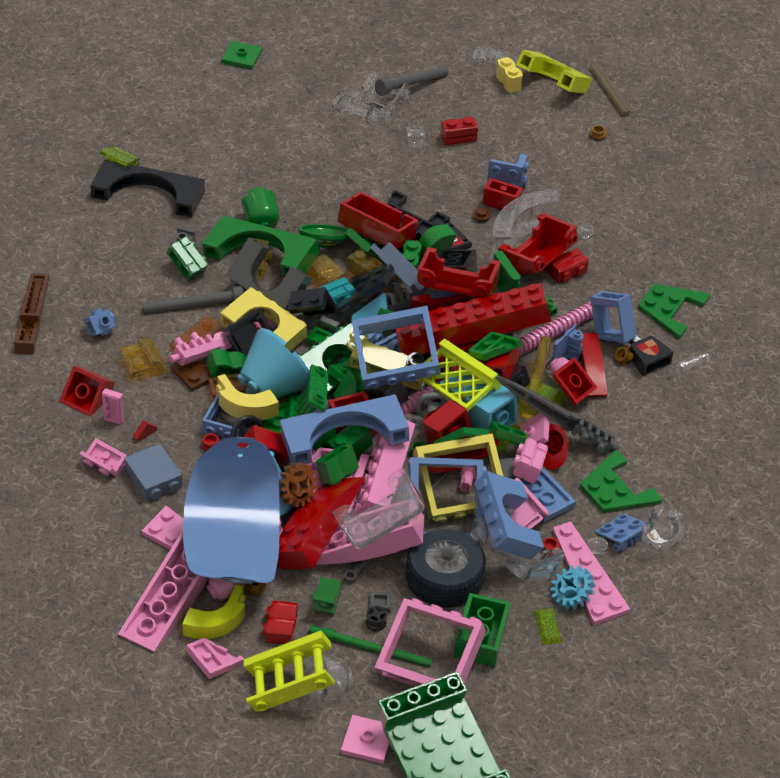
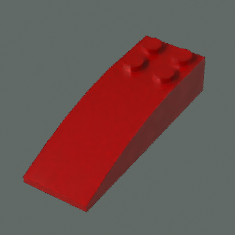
[277,477,365,569]

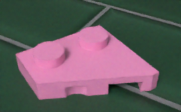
[185,638,244,679]

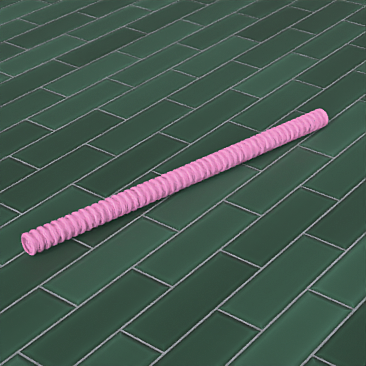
[400,301,610,417]

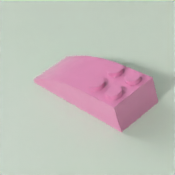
[316,499,424,565]
[118,530,209,653]

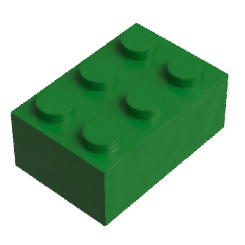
[454,593,511,667]

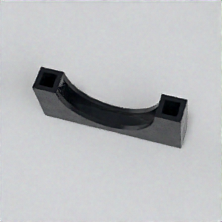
[90,159,205,218]

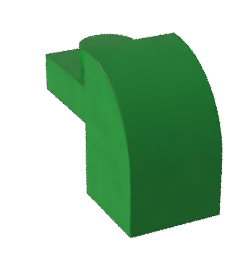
[419,224,457,259]
[327,364,364,398]
[312,577,343,614]

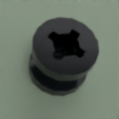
[366,605,387,631]

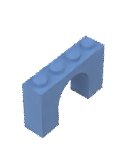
[474,471,544,560]

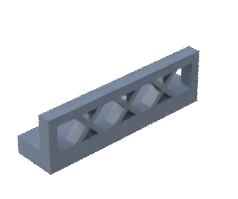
[370,242,429,296]

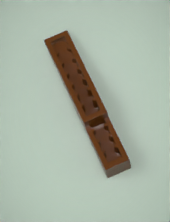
[14,273,49,354]

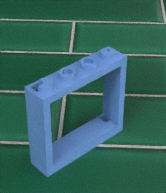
[352,306,441,389]
[408,457,487,543]

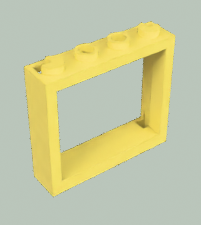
[413,433,503,522]

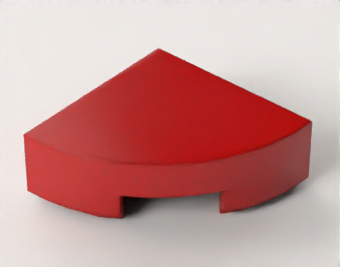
[133,420,158,440]

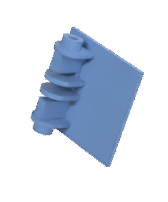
[551,324,583,362]
[594,514,651,552]

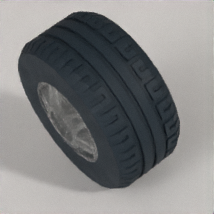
[406,529,486,607]

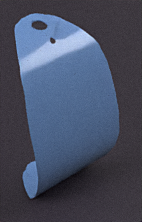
[183,437,279,584]

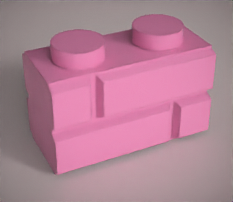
[512,438,548,483]

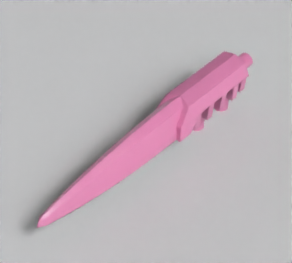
[169,320,277,366]

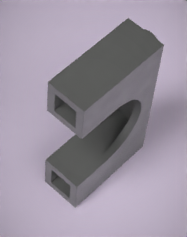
[226,237,312,311]

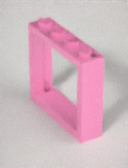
[374,598,486,687]

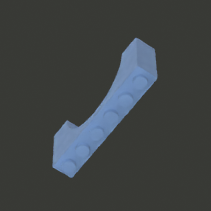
[280,395,409,464]

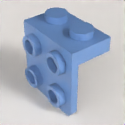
[487,154,530,188]

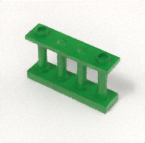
[286,364,328,419]

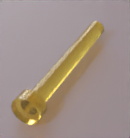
[519,336,552,419]

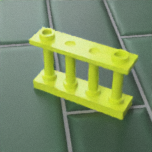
[244,631,335,712]

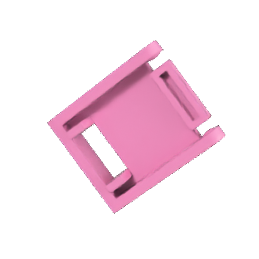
[504,477,549,529]

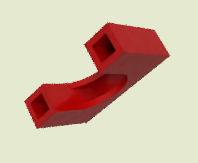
[435,341,519,382]

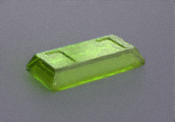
[534,608,563,645]

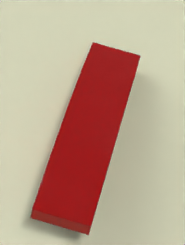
[581,333,608,397]

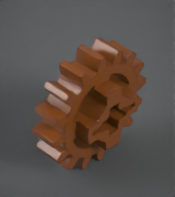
[279,462,318,507]

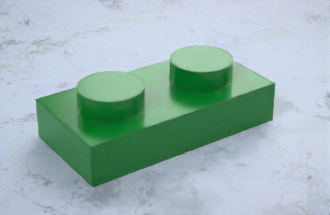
[488,421,530,446]

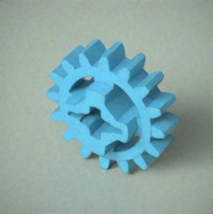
[550,565,596,610]

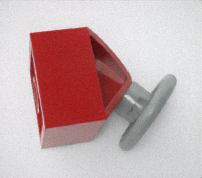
[416,392,471,457]

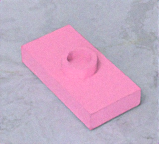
[102,389,124,424]

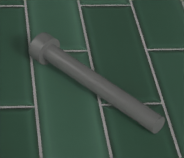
[375,66,449,96]
[143,286,243,314]

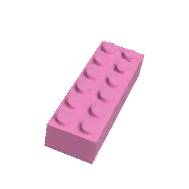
[352,420,415,518]

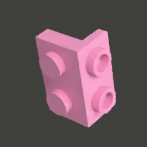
[79,438,127,477]

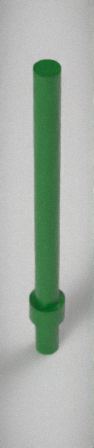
[308,625,433,668]

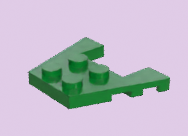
[638,284,711,339]
[580,450,663,513]

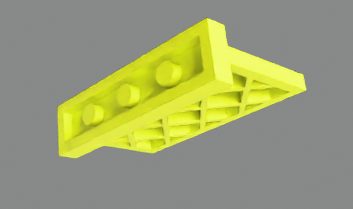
[420,339,502,412]

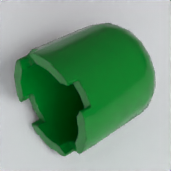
[241,187,279,228]

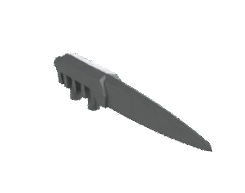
[303,281,416,330]
[495,376,621,454]

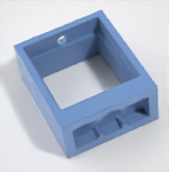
[590,291,637,344]
[202,394,251,439]

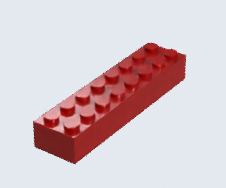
[396,283,551,356]

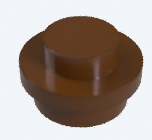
[473,208,490,222]

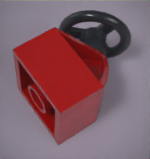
[230,415,288,466]

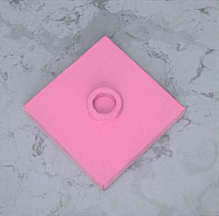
[515,413,550,455]
[341,715,390,764]

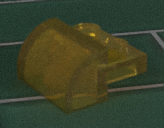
[120,337,169,378]

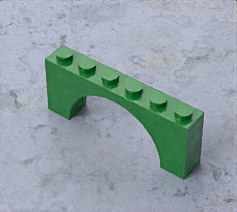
[202,215,319,277]

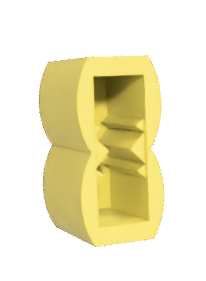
[496,57,523,93]

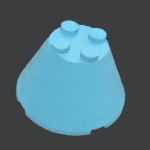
[237,328,309,399]

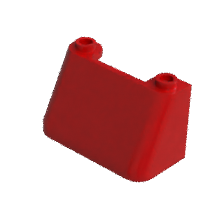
[498,213,578,275]
[417,247,500,298]

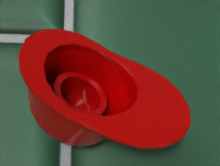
[543,424,569,470]

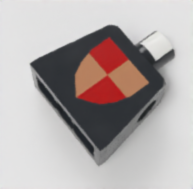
[629,336,673,376]

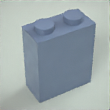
[124,444,182,501]

